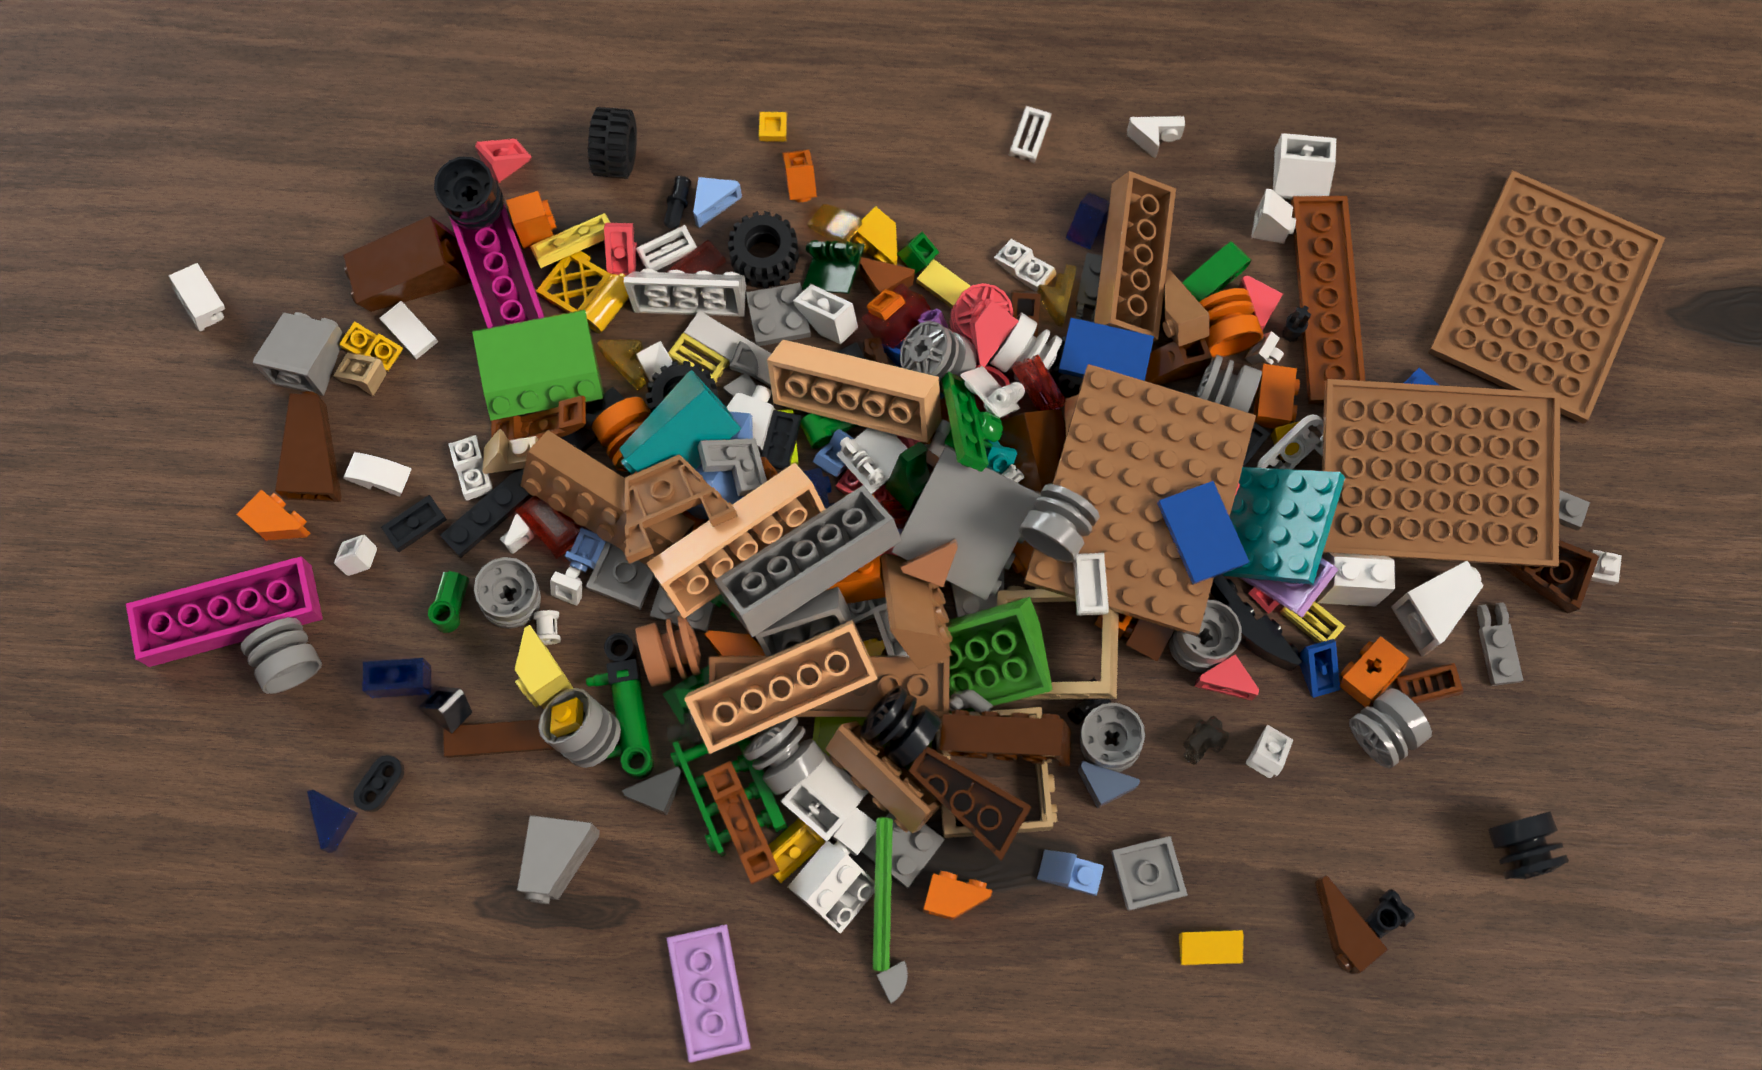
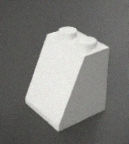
[1317,552,1395,607]
[1391,561,1483,657]

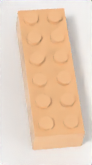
[767,340,942,443]
[646,463,825,619]
[684,620,878,754]

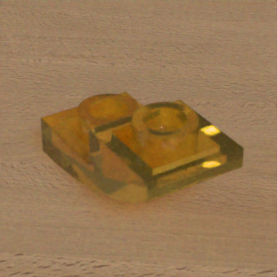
[806,204,863,244]

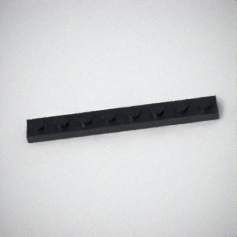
[440,387,624,558]

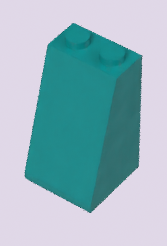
[619,370,742,474]

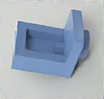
[813,429,854,477]
[564,527,606,573]

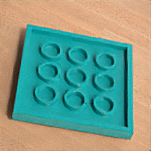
[1222,467,1345,585]

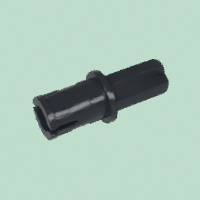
[663,176,691,229]
[1282,305,1311,342]

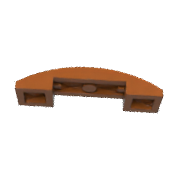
[491,395,586,440]
[703,761,780,884]

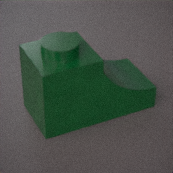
[885,442,930,512]

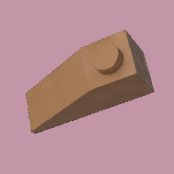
[1163,270,1209,346]

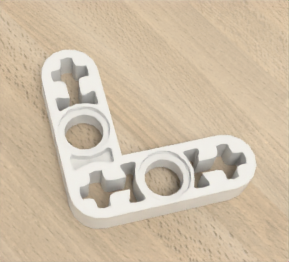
[1257,414,1324,469]

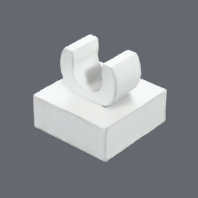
[1245,331,1284,365]
[1590,550,1622,585]
[550,566,582,606]

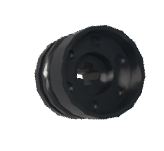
[434,156,504,230]
[860,685,941,768]
[1488,811,1569,880]

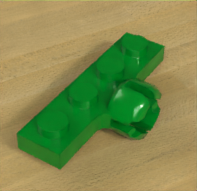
[941,372,1003,472]

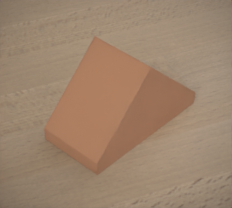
[901,539,958,587]

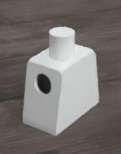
[727,385,775,456]

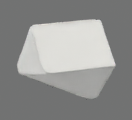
[636,341,673,383]
[500,514,534,554]
[334,535,377,576]

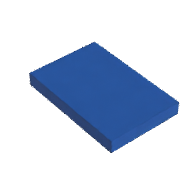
[1058,318,1154,381]
[1157,481,1249,585]

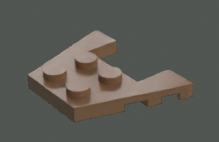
[625,454,737,564]

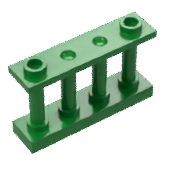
[670,737,787,857]

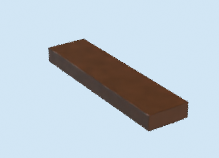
[444,719,555,758]

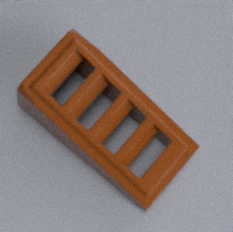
[1396,663,1464,704]

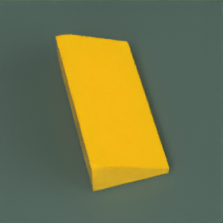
[769,818,825,883]
[1179,931,1243,965]

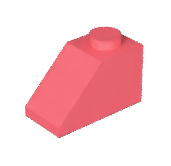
[970,299,1019,367]

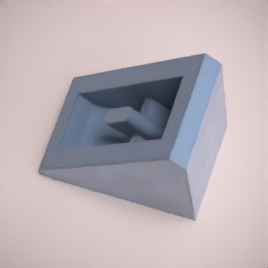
[1078,761,1140,809]

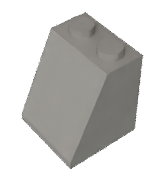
[253,312,345,396]
[517,816,600,904]

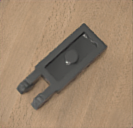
[1075,253,1103,323]

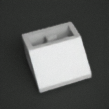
[1273,133,1336,199]
[781,752,868,842]
[788,841,875,934]

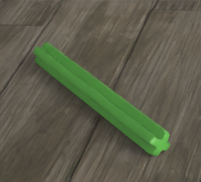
[873,817,893,971]

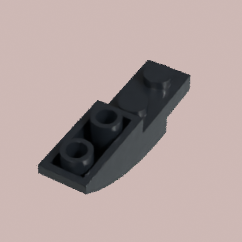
[1210,574,1302,671]

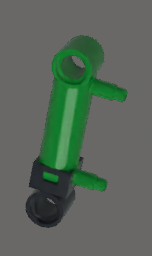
[586,633,654,779]

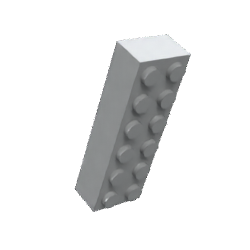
[714,485,902,638]

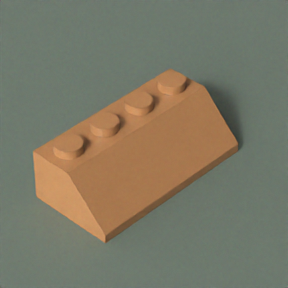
[881,554,952,670]
[826,721,943,834]

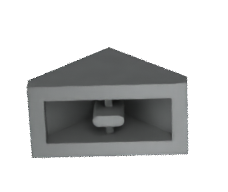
[622,766,684,816]

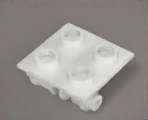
[960,366,1025,418]
[836,428,908,494]

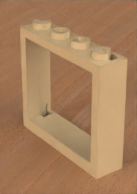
[997,586,1119,700]
[935,707,1057,838]

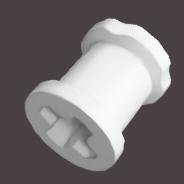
[534,610,561,645]

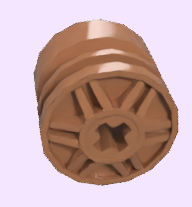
[636,615,701,687]

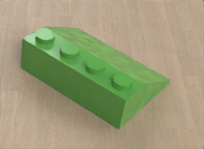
[472,310,604,421]
[946,597,1053,714]

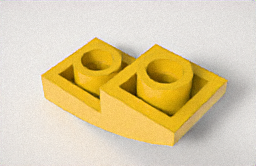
[339,321,403,372]

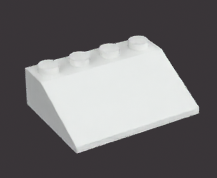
[624,269,746,317]

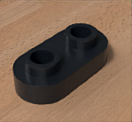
[353,755,404,812]

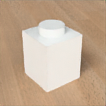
[831,807,876,856]

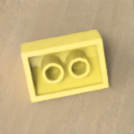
[515,625,573,709]

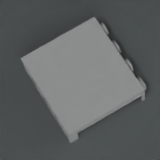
[892,445,1041,600]

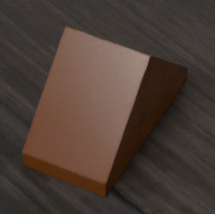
[860,257,915,297]

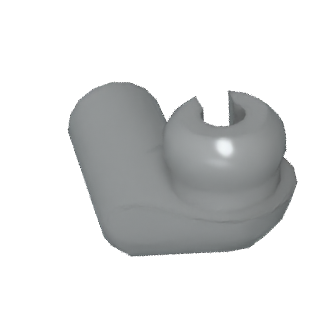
[949,689,993,714]

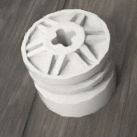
[989,313,1062,389]

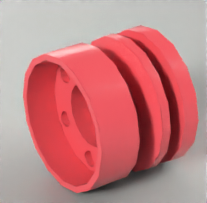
[949,283,1013,343]

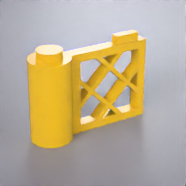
[536,251,629,334]

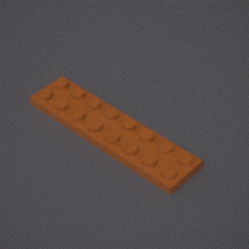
[1291,196,1365,404]

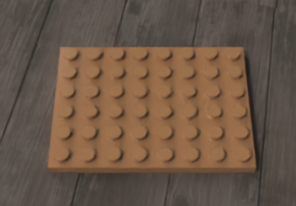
[1428,170,1665,424]
[1024,364,1256,636]
[1322,379,1561,567]

